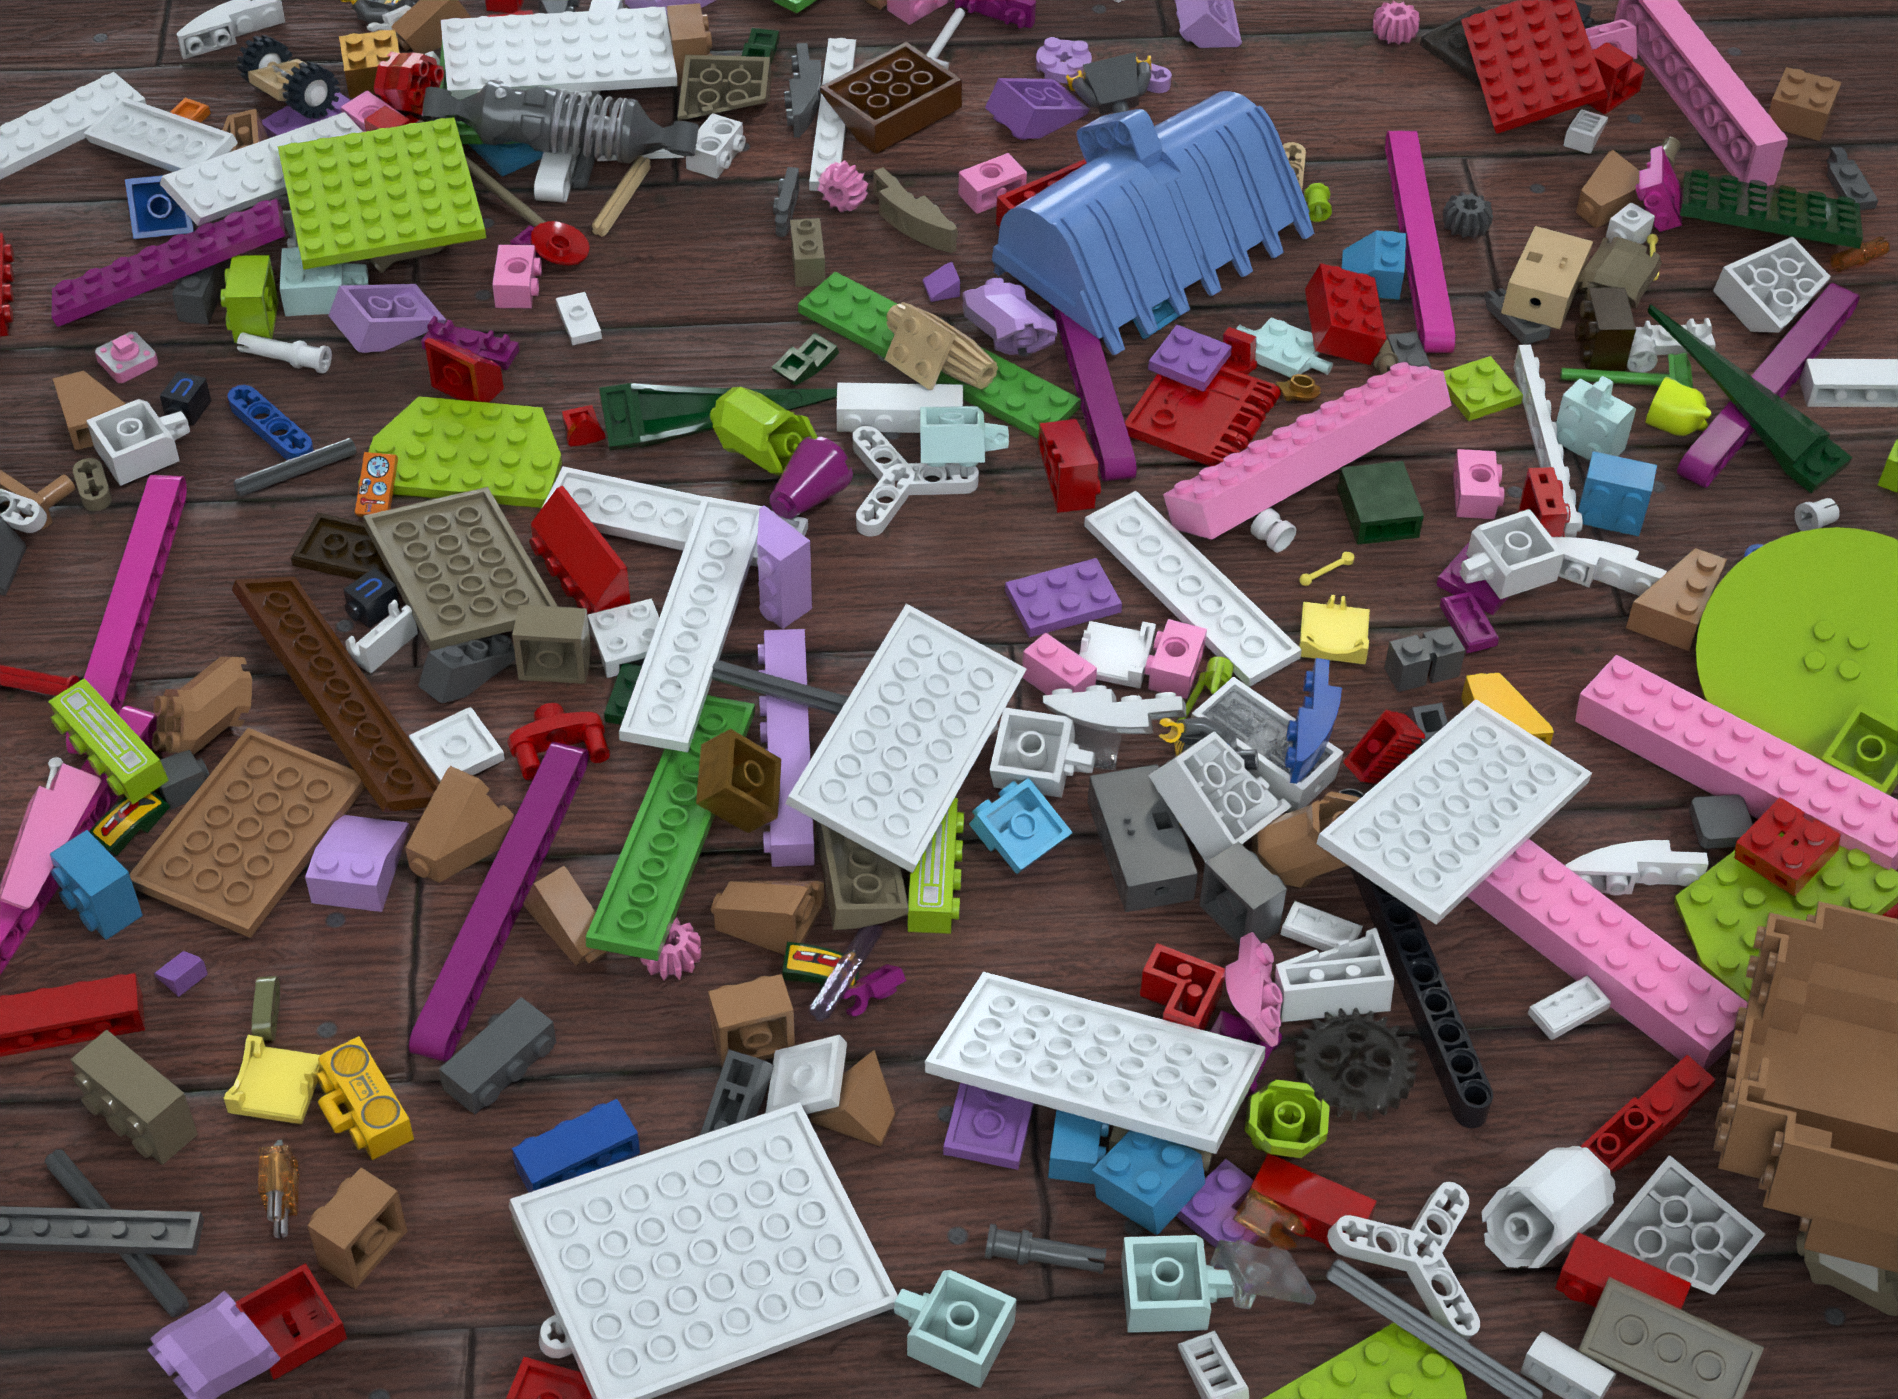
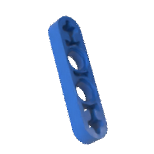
[228,385,314,461]

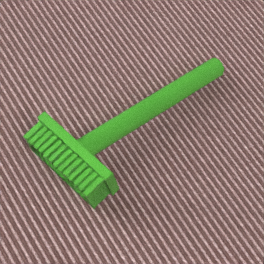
[1560,352,1693,388]

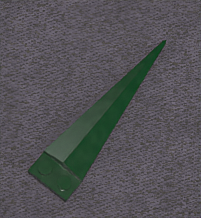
[1647,304,1853,494]
[599,383,837,451]

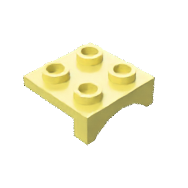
[1299,595,1370,664]
[224,1035,321,1124]

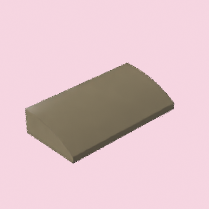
[816,821,909,930]

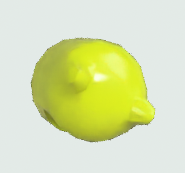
[1645,376,1711,436]

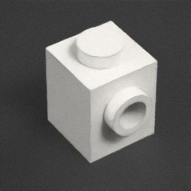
[1606,203,1655,244]

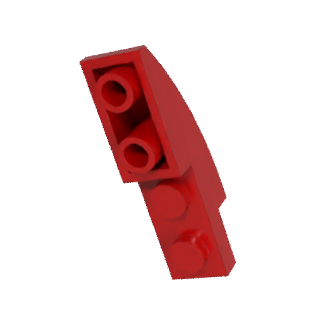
[1581,1055,1716,1174]

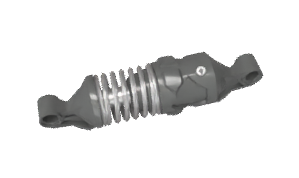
[422,80,699,164]

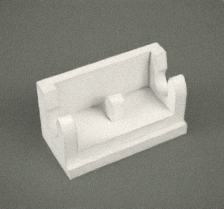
[345,600,418,674]

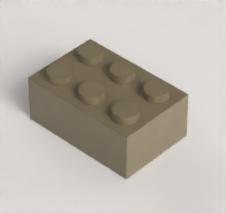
[70,1030,198,1165]

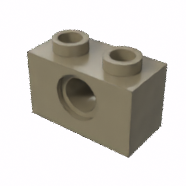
[790,218,825,287]

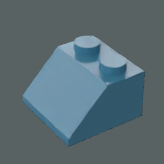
[1341,230,1406,300]

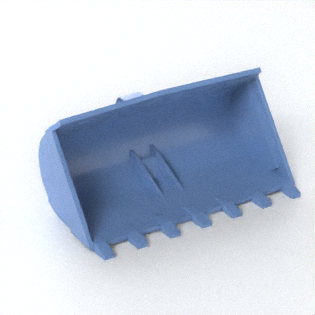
[992,91,1315,355]

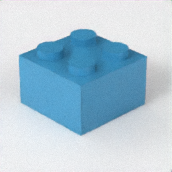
[1577,451,1657,536]
[50,830,143,940]
[1092,1130,1205,1235]

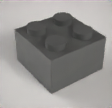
[1199,841,1287,946]

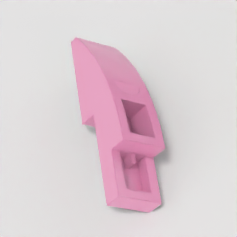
[1225,932,1283,1047]

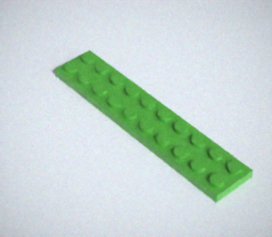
[798,272,1081,439]
[586,695,755,961]

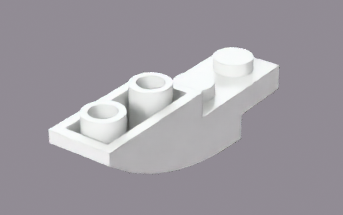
[177,0,285,60]
[1552,537,1667,596]
[1043,685,1186,734]
[1565,840,1708,895]

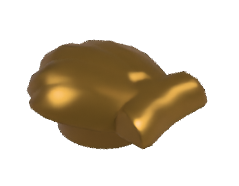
[1276,374,1321,402]

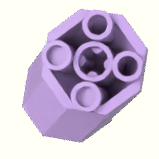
[962,278,1057,355]
[147,1291,281,1399]

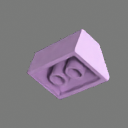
[1174,0,1242,48]
[757,505,812,629]

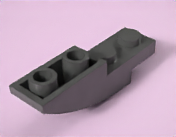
[784,43,821,138]

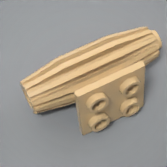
[884,302,998,390]

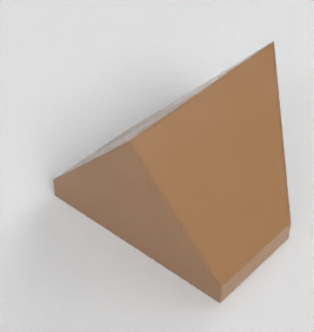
[810,1050,895,1147]

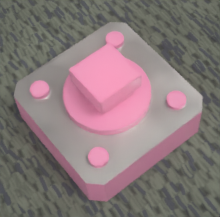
[95,332,158,383]

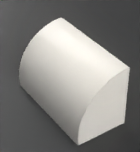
[1520,1331,1616,1399]

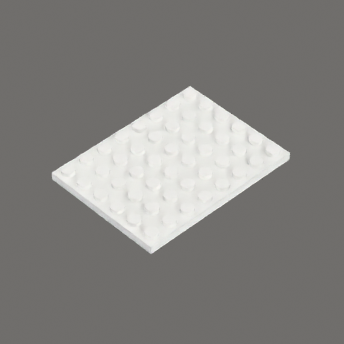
[509,1102,898,1399]

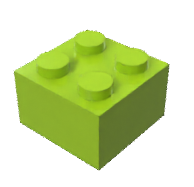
[220,255,279,343]
[1821,703,1898,796]

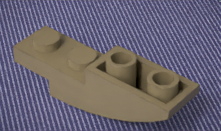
[873,167,958,253]

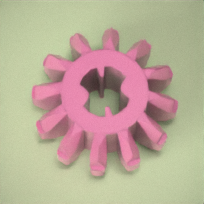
[1373,0,1420,45]
[817,161,869,213]
[640,917,701,980]

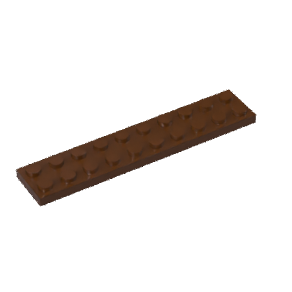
[232,576,440,813]

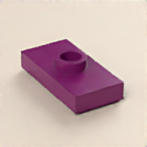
[1439,591,1499,653]

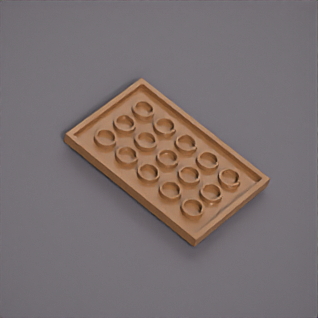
[129,728,366,938]

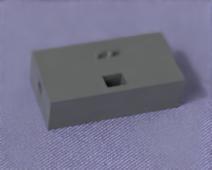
[1087,764,1198,912]

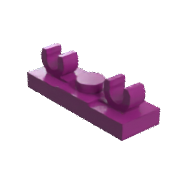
[955,0,1036,29]
[421,316,519,370]

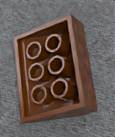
[820,42,962,153]

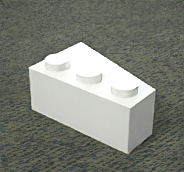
[1275,928,1394,1022]

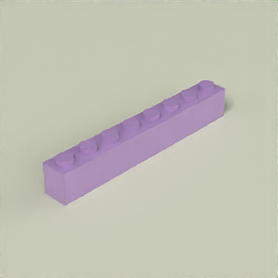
[758,629,814,867]

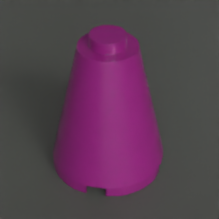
[770,436,853,519]

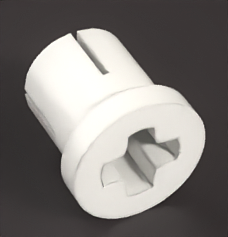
[1795,498,1839,531]

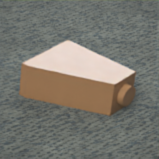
[391,0,471,54]
[1576,150,1644,229]
[52,371,125,450]
[523,865,608,966]

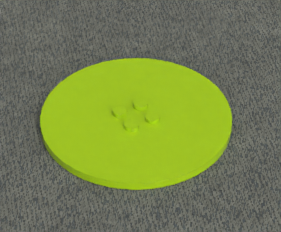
[1696,527,1898,760]

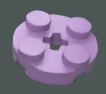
[1036,37,1092,83]

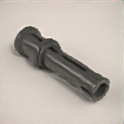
[984,1223,1106,1274]

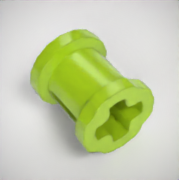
[1304,183,1332,222]

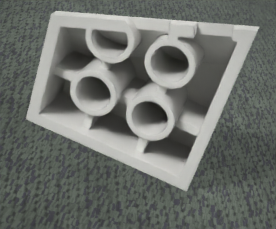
[1713,237,1831,333]
[1148,731,1292,862]
[1598,1155,1765,1295]

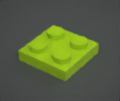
[1443,356,1523,421]

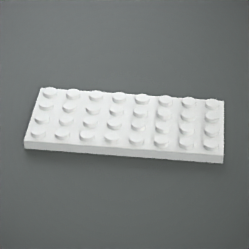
[441,7,677,99]
[785,604,1027,873]
[1316,699,1592,925]
[925,972,1265,1154]

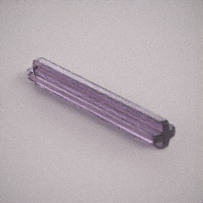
[809,925,883,1022]

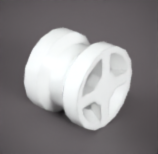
[1627,334,1658,373]

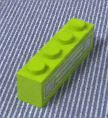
[48,678,169,804]
[908,798,964,934]

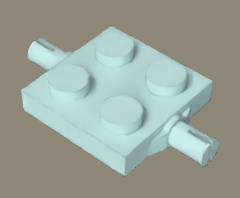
[1236,317,1333,378]

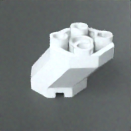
[1481,1146,1616,1268]

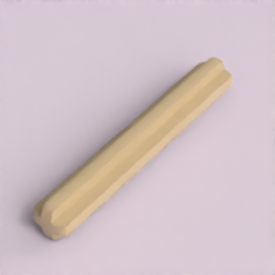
[592,156,651,237]

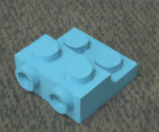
[969,778,1073,875]

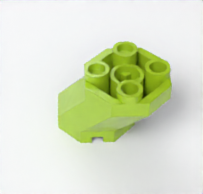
[710,387,818,476]
[1245,1080,1330,1158]

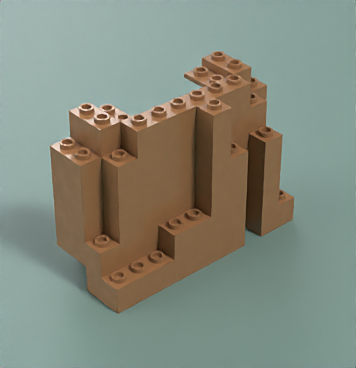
[1713,901,1898,1273]

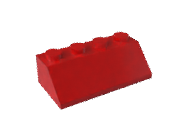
[529,485,631,615]

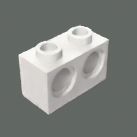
[686,113,746,179]

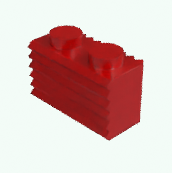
[1343,709,1425,785]

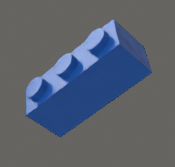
[512,1099,640,1193]

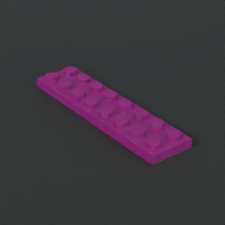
[51,198,285,327]

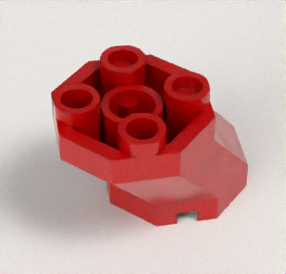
[374,52,444,115]

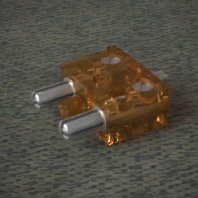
[258,1140,300,1238]

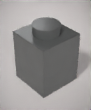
[157,750,209,811]

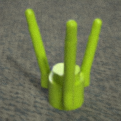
[1177,656,1234,722]

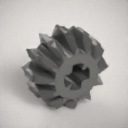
[1442,192,1493,239]

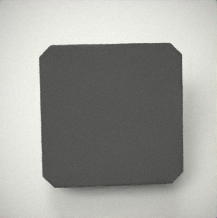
[1689,795,1753,849]

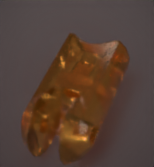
[1232,1188,1305,1250]

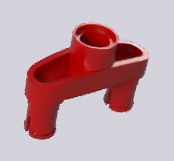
[507,703,610,780]

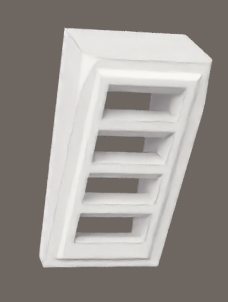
[1563,109,1608,154]
[1178,1331,1249,1399]

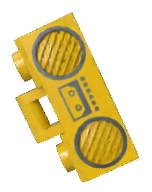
[316,1036,414,1160]

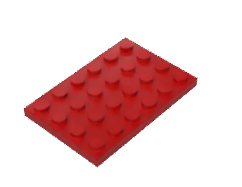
[1461,0,1608,134]

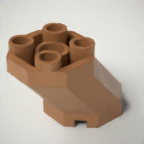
[152,657,252,759]
[1252,791,1360,888]

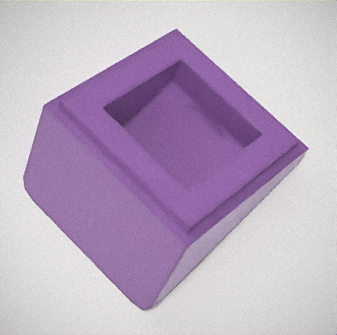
[923,262,960,302]
[154,951,208,997]

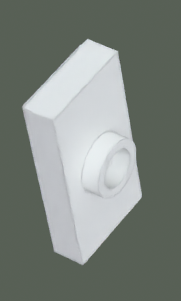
[556,292,602,345]
[1281,901,1363,951]
[1528,975,1611,1040]

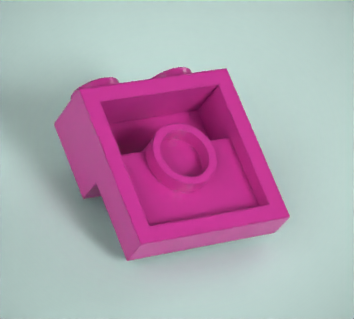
[1636,146,1682,232]

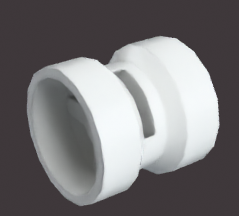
[1251,508,1297,553]

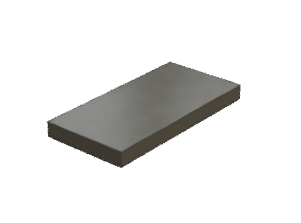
[1578,1277,1764,1399]

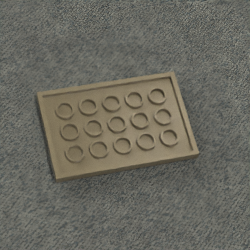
[363,487,558,651]

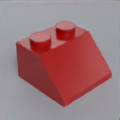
[424,337,504,403]

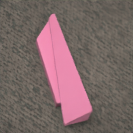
[0,763,101,909]

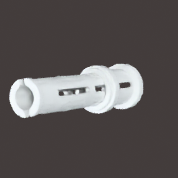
[237,332,332,374]

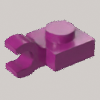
[838,964,907,1016]

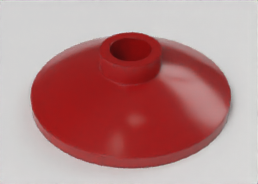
[530,221,590,266]

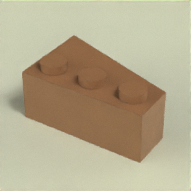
[1626,548,1727,651]

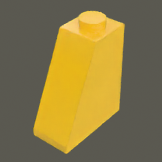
[1461,673,1554,746]

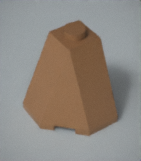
[405,766,514,883]
[711,881,825,955]

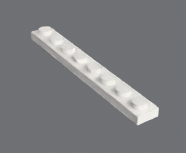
[809,38,856,191]
[1513,345,1582,538]

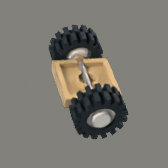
[237,35,340,119]

